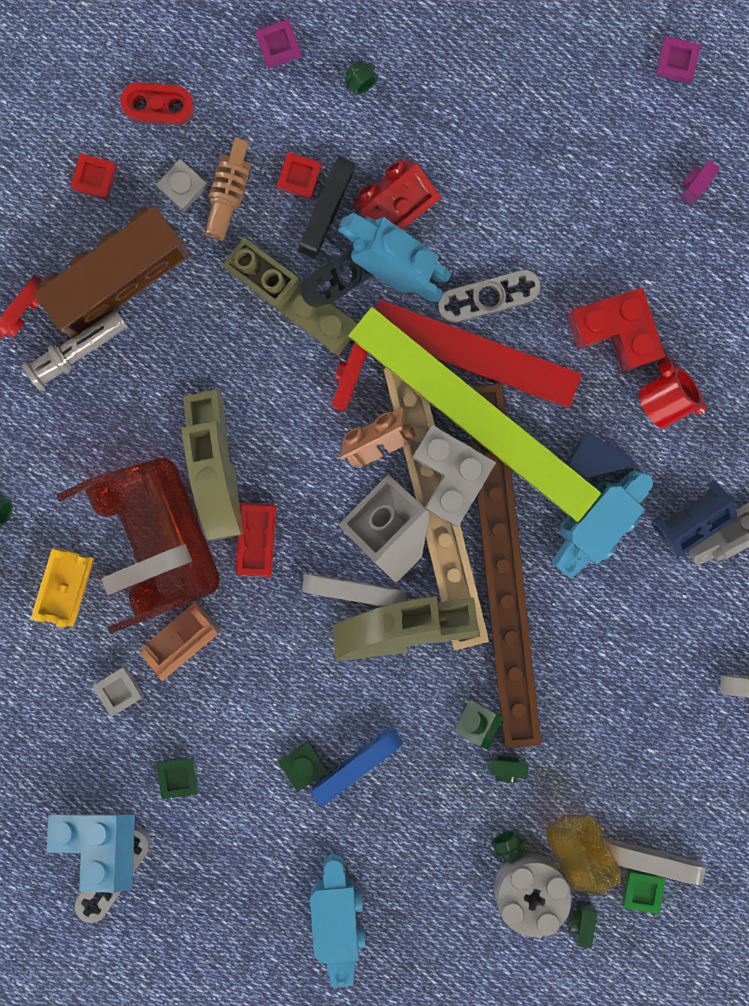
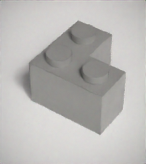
[412,425,496,527]

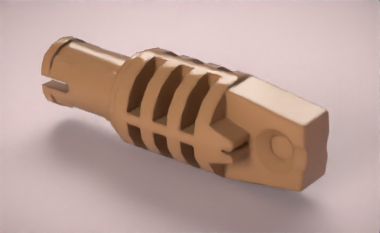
[204,138,252,241]

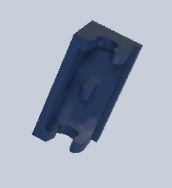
[653,480,738,558]

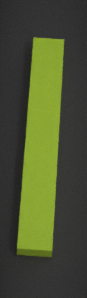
[348,307,601,522]

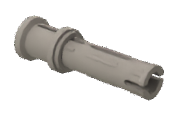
[22,309,128,391]

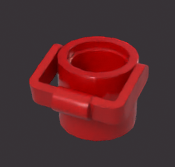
[639,355,707,429]

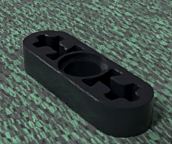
[298,156,356,259]
[301,247,373,307]

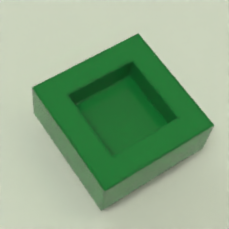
[622,869,666,914]

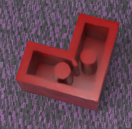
[567,287,665,372]

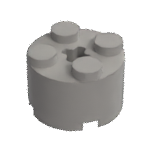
[494,852,571,937]

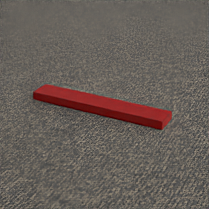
[375,300,582,409]

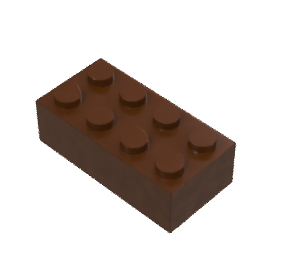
[33,205,191,338]

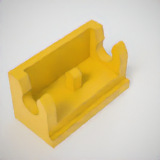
[30,548,95,628]

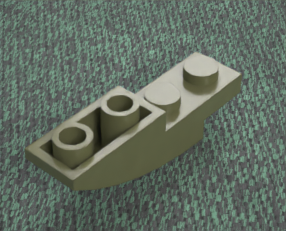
[222,237,357,356]
[181,389,243,541]
[333,596,479,662]

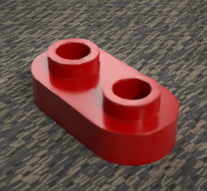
[120,82,194,125]
[0,274,42,340]

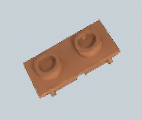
[339,407,416,467]

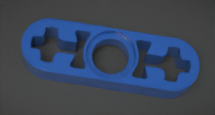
[309,727,403,806]

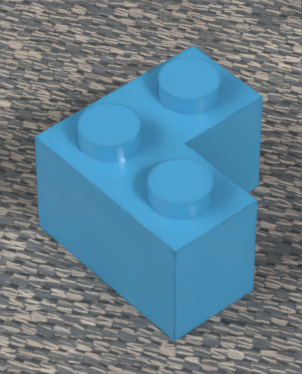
[47,814,135,893]

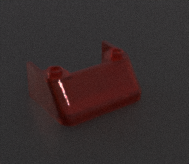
[56,458,220,634]

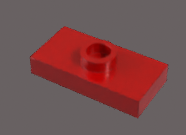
[332,342,368,413]
[235,502,277,577]

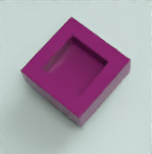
[255,19,302,69]
[655,36,701,84]
[680,160,721,205]

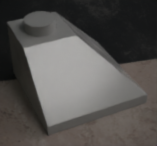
[338,474,430,583]

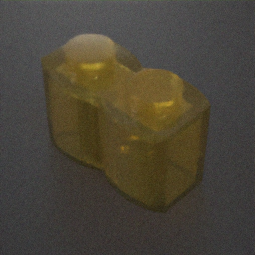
[546,815,621,895]

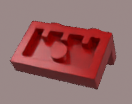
[352,159,441,230]

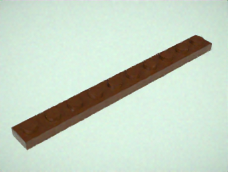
[470,384,541,749]

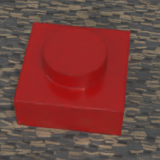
[277,152,322,200]
[70,153,117,200]

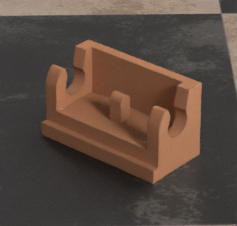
[140,601,222,681]

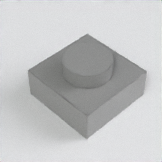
[156,159,208,212]
[92,666,144,717]

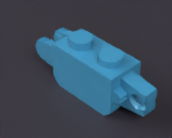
[338,213,451,303]
[552,468,654,578]
[310,851,365,987]

